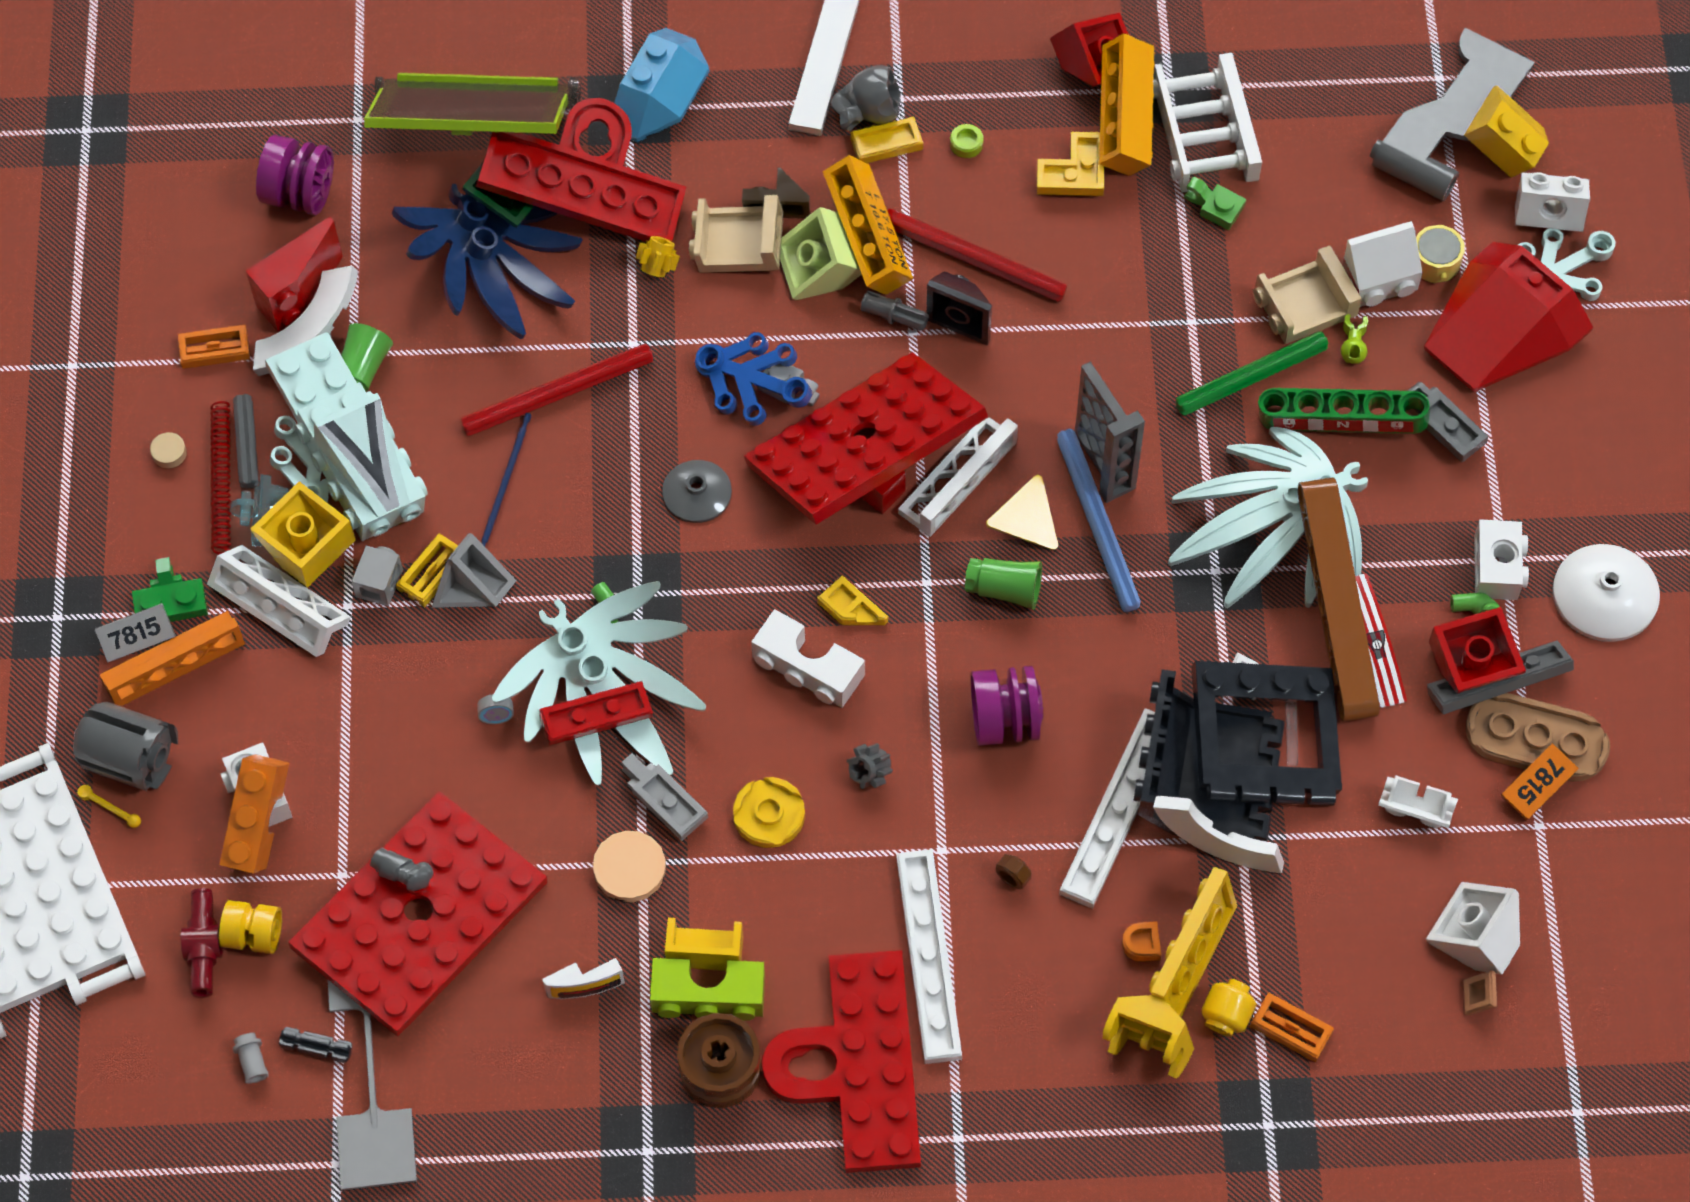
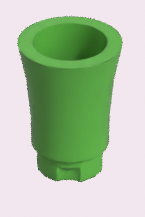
[341,323,393,392]
[965,558,1042,610]

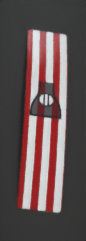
[1355,574,1407,708]

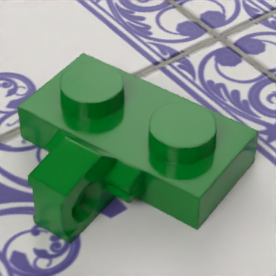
[132,557,208,622]

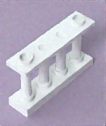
[1153,53,1262,193]

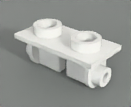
[1378,775,1458,828]

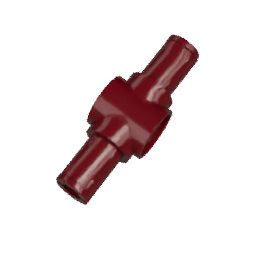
[181,888,223,998]

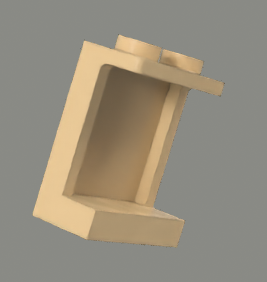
[689,195,783,273]
[1253,245,1362,345]

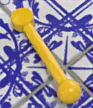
[77,785,141,828]

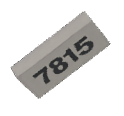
[95,603,176,662]

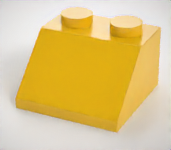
[1464,85,1549,178]
[250,481,356,588]

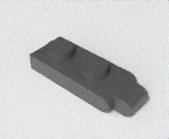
[1407,382,1489,462]

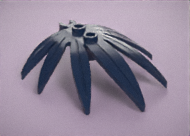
[391,184,583,339]

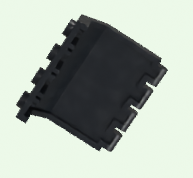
[1133,669,1285,842]

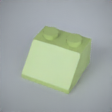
[780,207,861,300]

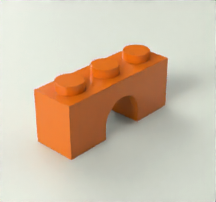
[219,754,290,874]

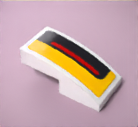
[543,958,625,999]

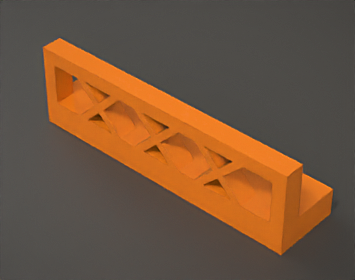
[100,611,245,706]

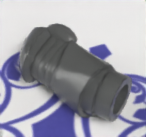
[370,848,433,891]

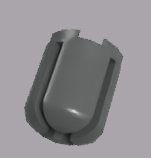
[73,702,178,791]

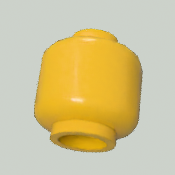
[1201,979,1256,1037]

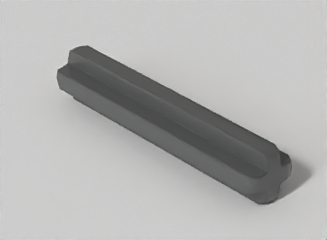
[233,394,259,489]

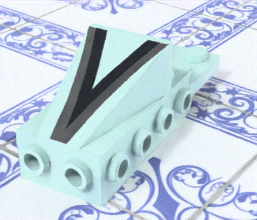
[265,332,428,541]

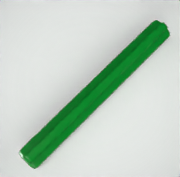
[1175,331,1329,415]

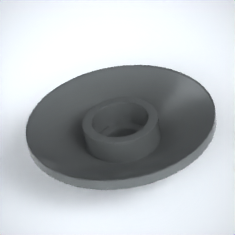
[662,460,732,523]

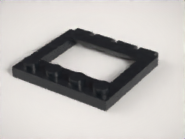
[1191,661,1342,806]

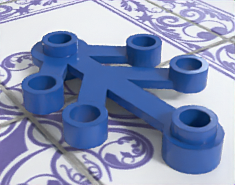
[695,332,812,426]

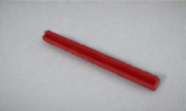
[887,208,1067,302]
[461,344,653,436]

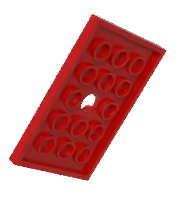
[744,352,989,525]
[288,791,548,1037]

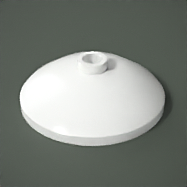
[1553,544,1660,642]

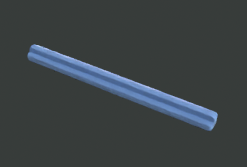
[1057,429,1140,612]

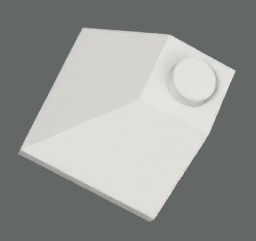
[1426,882,1520,975]

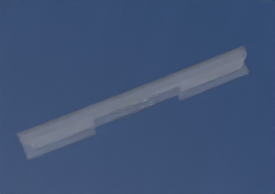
[1285,699,1298,766]

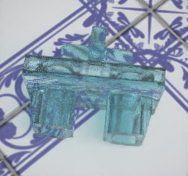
[230,474,289,547]

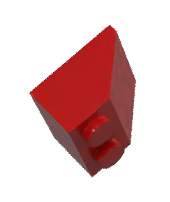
[1429,607,1526,693]

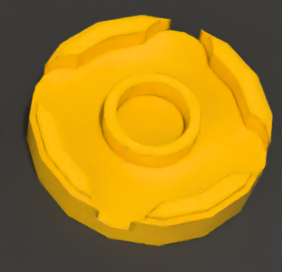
[733,777,805,848]

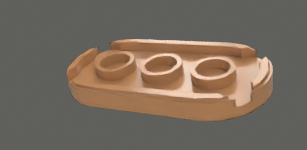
[1466,693,1610,781]

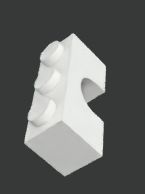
[751,609,865,708]

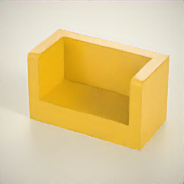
[665,918,743,971]

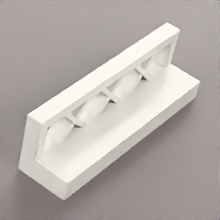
[898,418,1018,537]
[207,545,351,657]

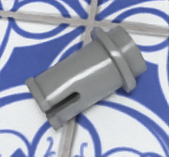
[232,1033,269,1084]

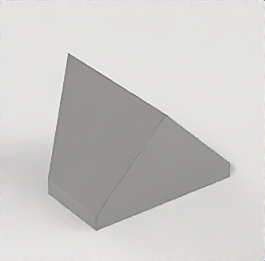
[432,533,517,608]

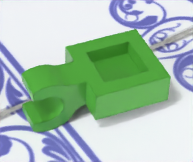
[1184,177,1247,230]

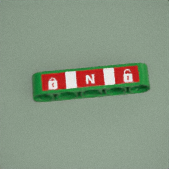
[1258,388,1430,434]

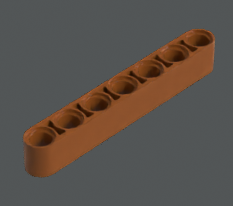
[1298,477,1380,722]

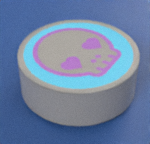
[477,694,514,724]

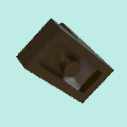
[742,168,811,219]

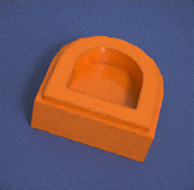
[1122,921,1161,962]

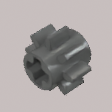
[846,743,893,789]

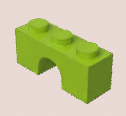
[650,958,765,1021]

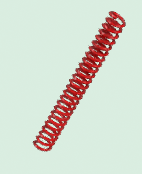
[210,401,232,555]

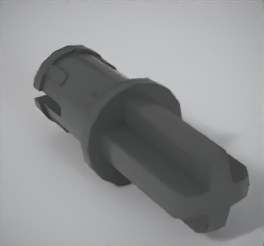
[861,290,929,331]

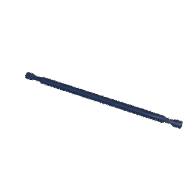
[481,413,532,547]

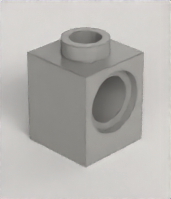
[351,545,403,606]

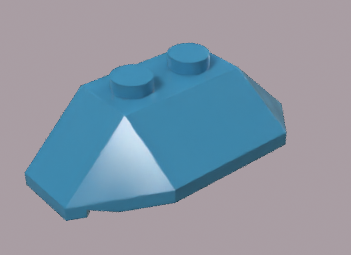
[615,28,710,142]

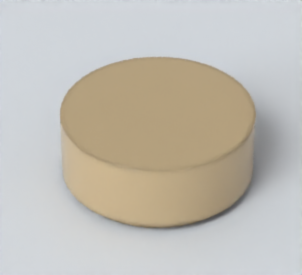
[150,432,187,468]

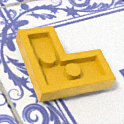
[1037,132,1104,196]

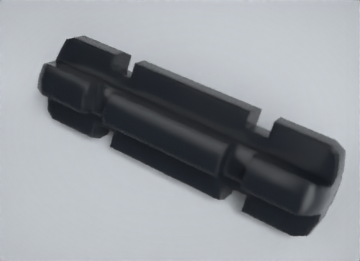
[279,1027,353,1063]

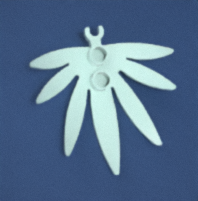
[1168,427,1368,608]
[492,581,706,786]

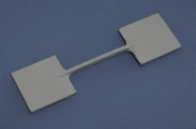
[328,980,417,1191]

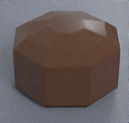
[996,854,1032,890]

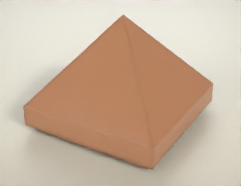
[1464,970,1497,1016]

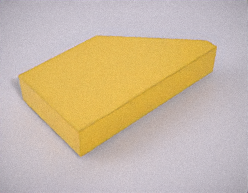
[817,576,888,625]

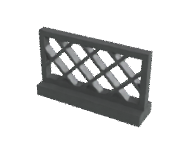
[1075,361,1145,503]

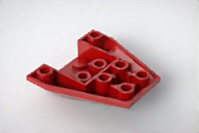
[1424,242,1593,392]

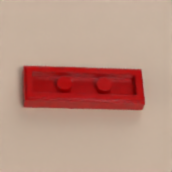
[539,681,653,746]

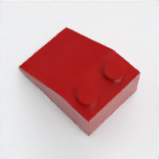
[246,217,343,333]

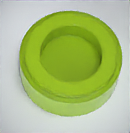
[950,124,983,158]

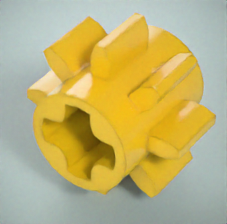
[635,236,680,277]

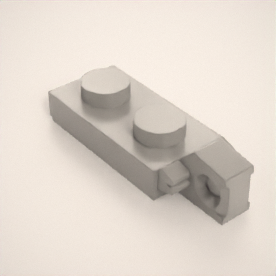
[621,753,708,841]

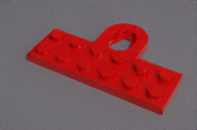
[476,98,687,242]
[762,950,921,1173]

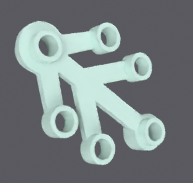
[1518,228,1615,301]
[270,416,330,502]

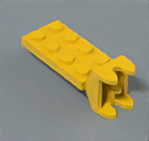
[1102,867,1237,1078]

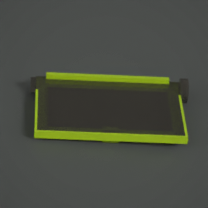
[364,73,581,135]

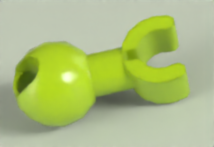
[1340,314,1368,364]

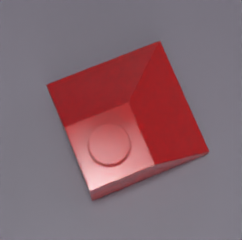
[1050,12,1129,87]

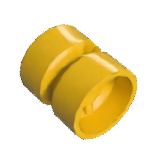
[219,900,282,954]

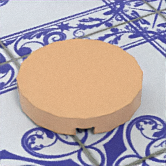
[593,831,666,903]

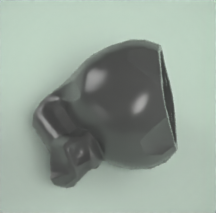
[831,65,901,131]

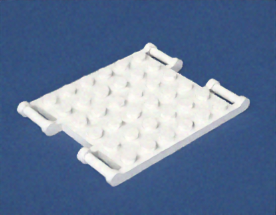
[0,742,146,1039]

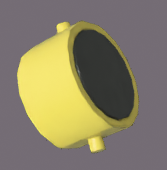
[1416,225,1465,283]

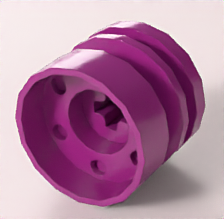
[256,134,334,215]
[970,666,1043,746]

